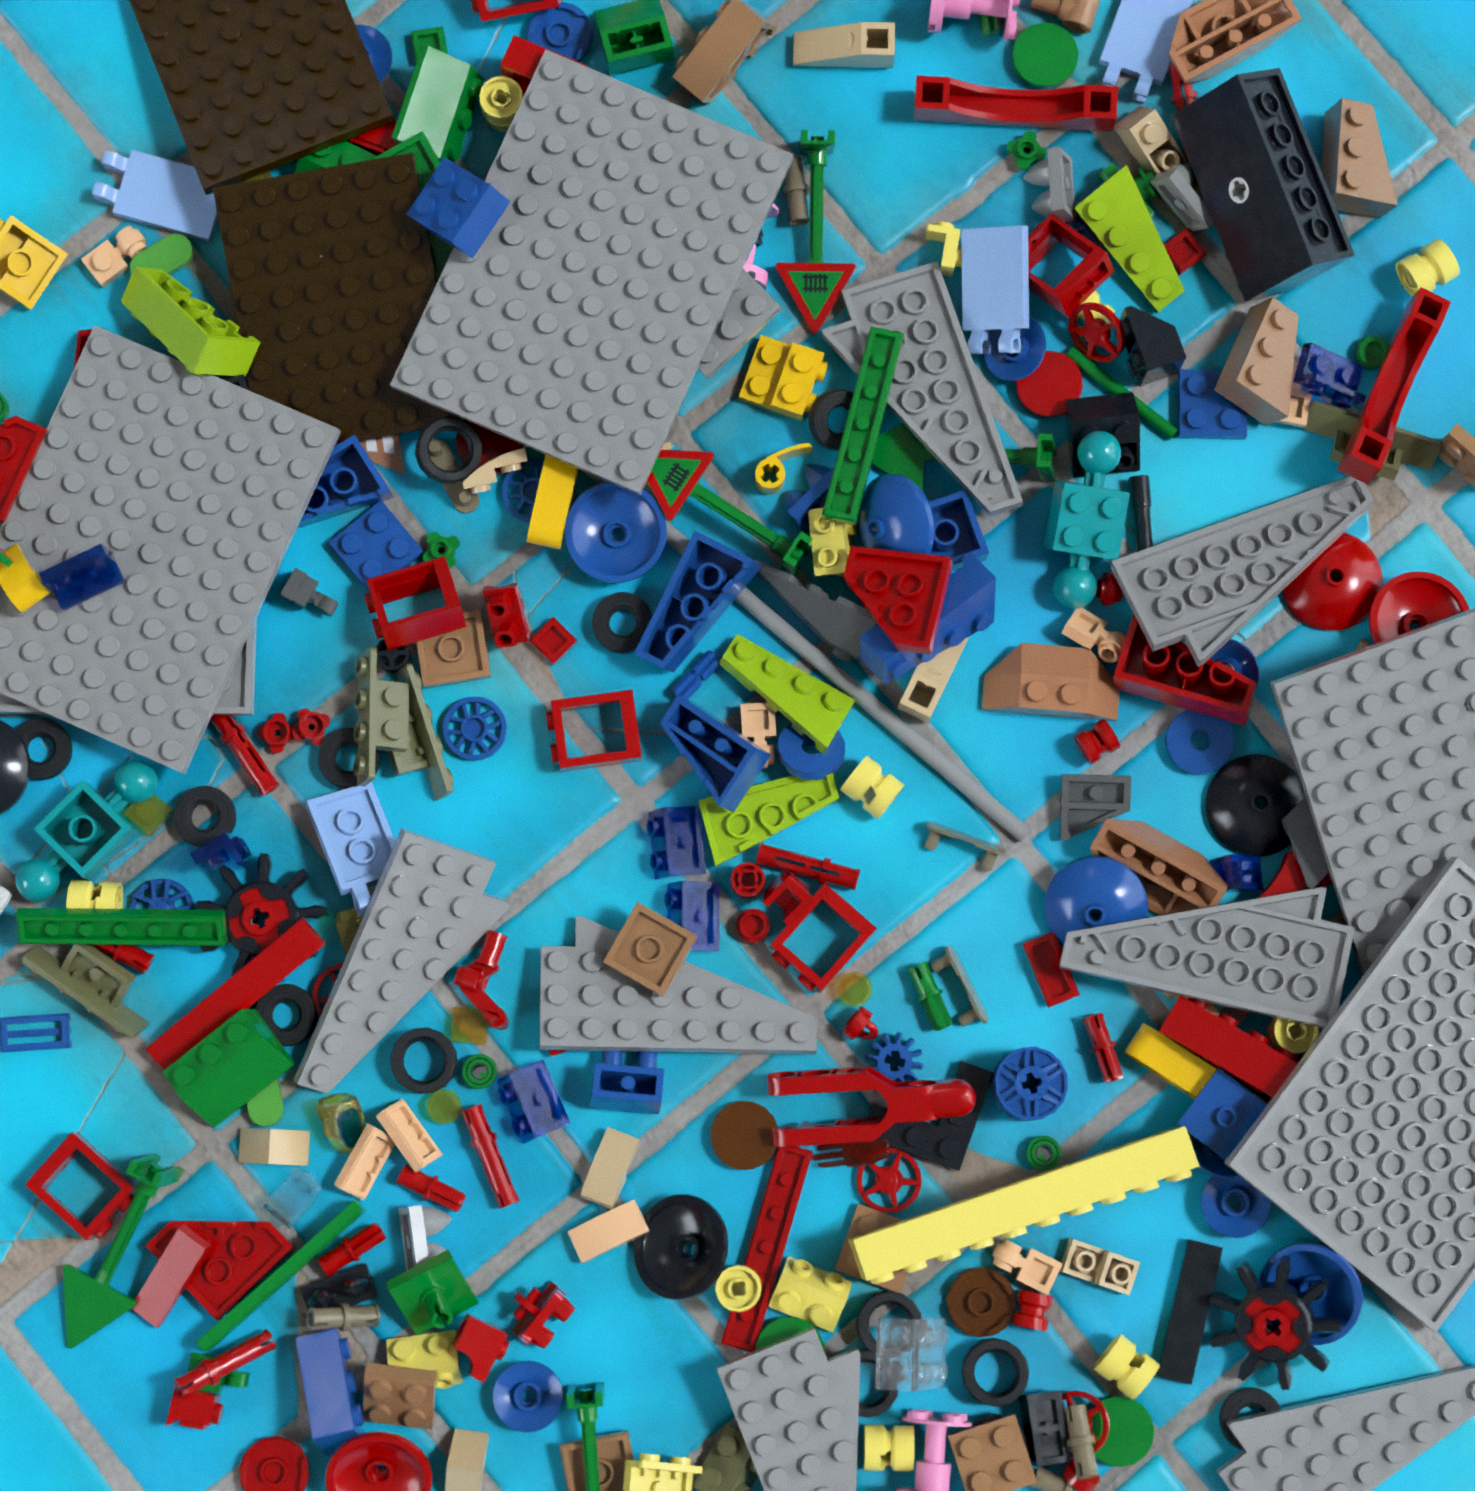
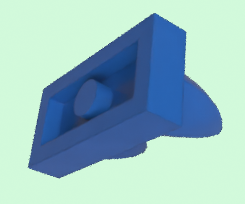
[784,464,834,533]

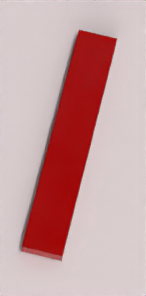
[145,917,325,1070]
[721,1146,813,1352]

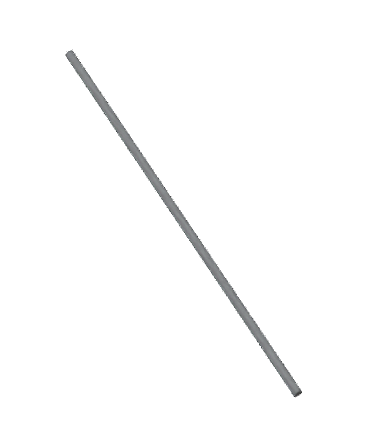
[583,471,1031,842]

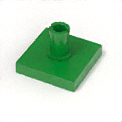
[386,1250,479,1335]

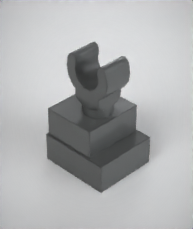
[280,568,338,616]

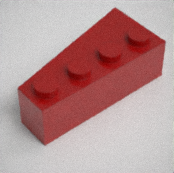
[1113,614,1257,726]
[1159,996,1300,1098]

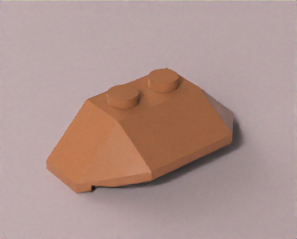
[1168,0,1302,83]
[981,643,1120,722]
[1090,818,1228,916]

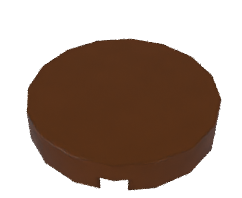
[711,1101,778,1170]
[946,1267,1016,1337]

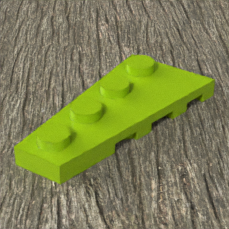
[1074,165,1185,312]
[719,634,855,755]
[698,773,839,867]

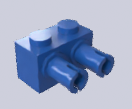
[590,1051,664,1114]

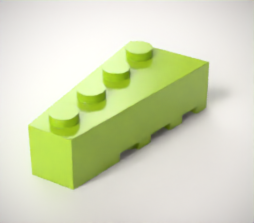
[121,267,261,377]

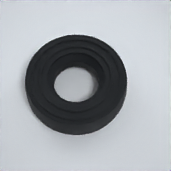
[808,389,853,451]
[592,592,652,654]
[16,718,72,780]
[318,727,380,789]
[174,786,236,848]
[255,984,318,1046]
[1219,1387,1280,1450]

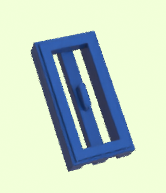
[0,1013,72,1053]

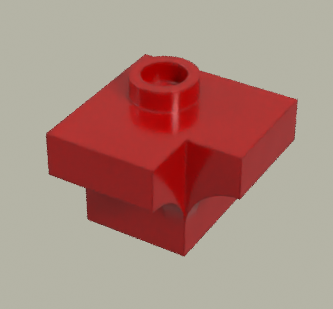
[451,1312,509,1383]

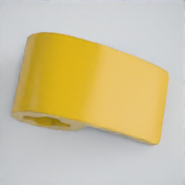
[755,443,813,495]
[0,544,51,613]

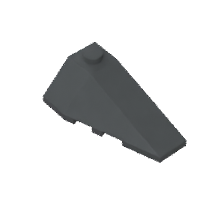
[756,560,877,663]

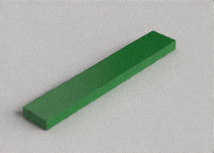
[822,326,904,526]
[16,908,228,946]
[196,1200,366,1352]

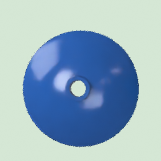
[856,474,934,555]
[565,482,667,583]
[1044,856,1148,946]
[1259,1242,1363,1345]

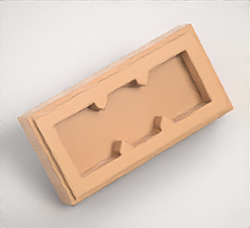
[376,1098,443,1173]
[334,1123,395,1200]

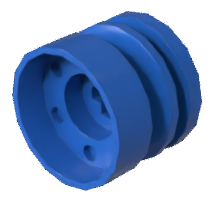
[991,1047,1068,1121]

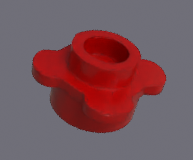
[292,708,330,746]
[257,713,295,754]

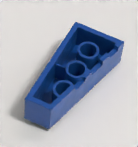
[297,434,394,529]
[634,531,763,672]
[860,553,996,684]

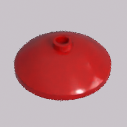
[1281,532,1383,631]
[1369,571,1470,644]
[325,1432,432,1491]

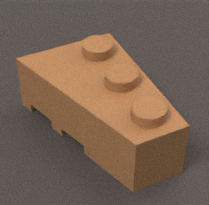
[672,0,778,104]
[1321,98,1397,218]
[1214,297,1299,426]

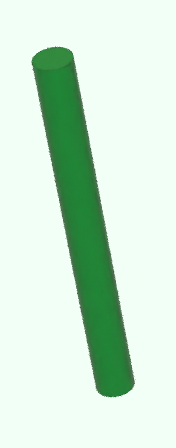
[1066,347,1178,440]

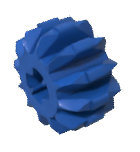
[865,1032,924,1082]

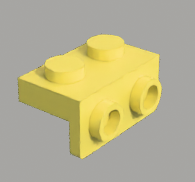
[808,507,857,580]
[768,1257,852,1333]
[386,1330,463,1389]
[623,1454,703,1491]

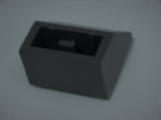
[1115,306,1187,387]
[1066,392,1140,478]

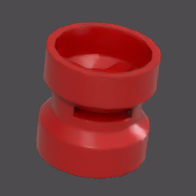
[1073,719,1120,765]
[731,862,765,899]
[1013,1289,1053,1331]

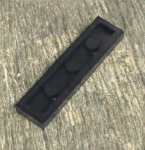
[1156,1239,1223,1385]

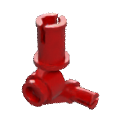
[454,930,509,1030]

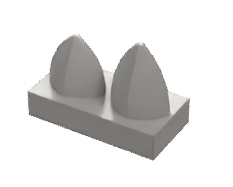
[1023,146,1076,222]
[1150,164,1213,232]
[398,1205,452,1271]

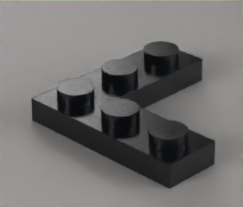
[867,1061,994,1171]

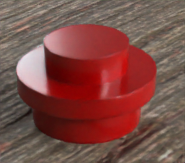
[1096,572,1123,606]
[736,909,770,943]

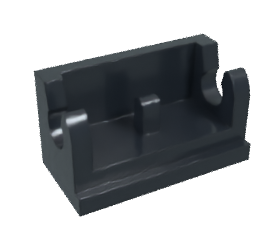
[1019,1390,1071,1467]

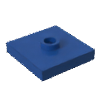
[1176,1068,1267,1161]

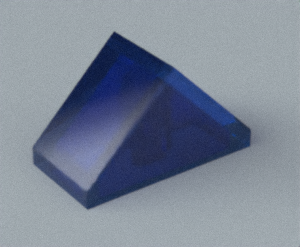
[1209,853,1264,893]

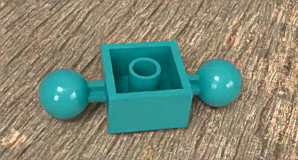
[1043,431,1130,609]
[15,760,158,902]

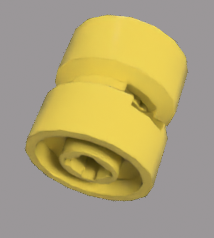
[479,76,523,132]
[1395,239,1460,297]
[840,755,905,820]
[66,880,123,909]
[1267,1017,1319,1054]
[715,1265,762,1312]
[1093,1333,1160,1400]
[863,1425,915,1472]

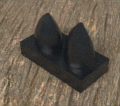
[300,1263,379,1310]

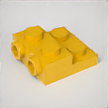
[0,215,68,310]
[739,335,828,421]

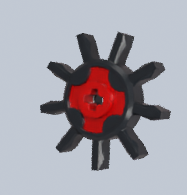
[196,853,328,983]
[1209,1255,1343,1390]

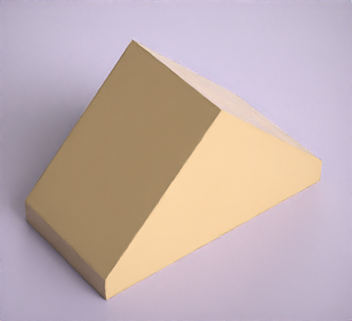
[238,1128,310,1166]
[445,1428,490,1491]

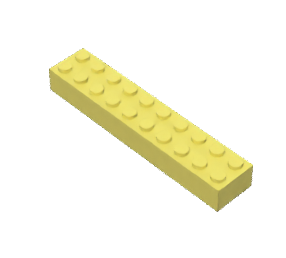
[848,1126,1199,1285]

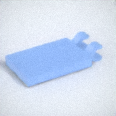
[1099,0,1192,104]
[92,150,218,242]
[961,225,1029,355]
[306,782,396,917]

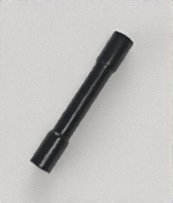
[1129,475,1153,552]

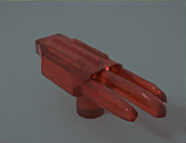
[811,1139,890,1168]

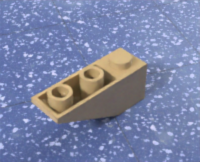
[793,22,895,68]
[1114,106,1200,191]
[897,636,970,723]

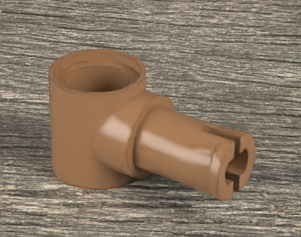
[1031,0,1100,34]

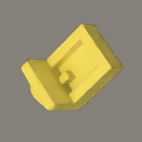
[925,221,962,277]

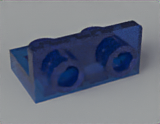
[1293,342,1366,408]
[38,544,125,611]
[646,806,706,880]
[190,832,252,870]
[664,881,720,952]
[497,1059,570,1144]

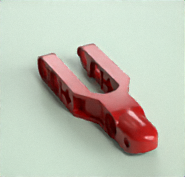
[766,1066,976,1147]

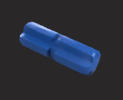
[672,650,721,699]

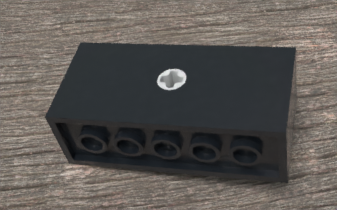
[1171,68,1355,302]

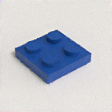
[1178,369,1247,440]
[329,500,424,593]

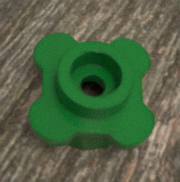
[1007,131,1046,170]
[1133,167,1159,201]
[423,532,460,569]

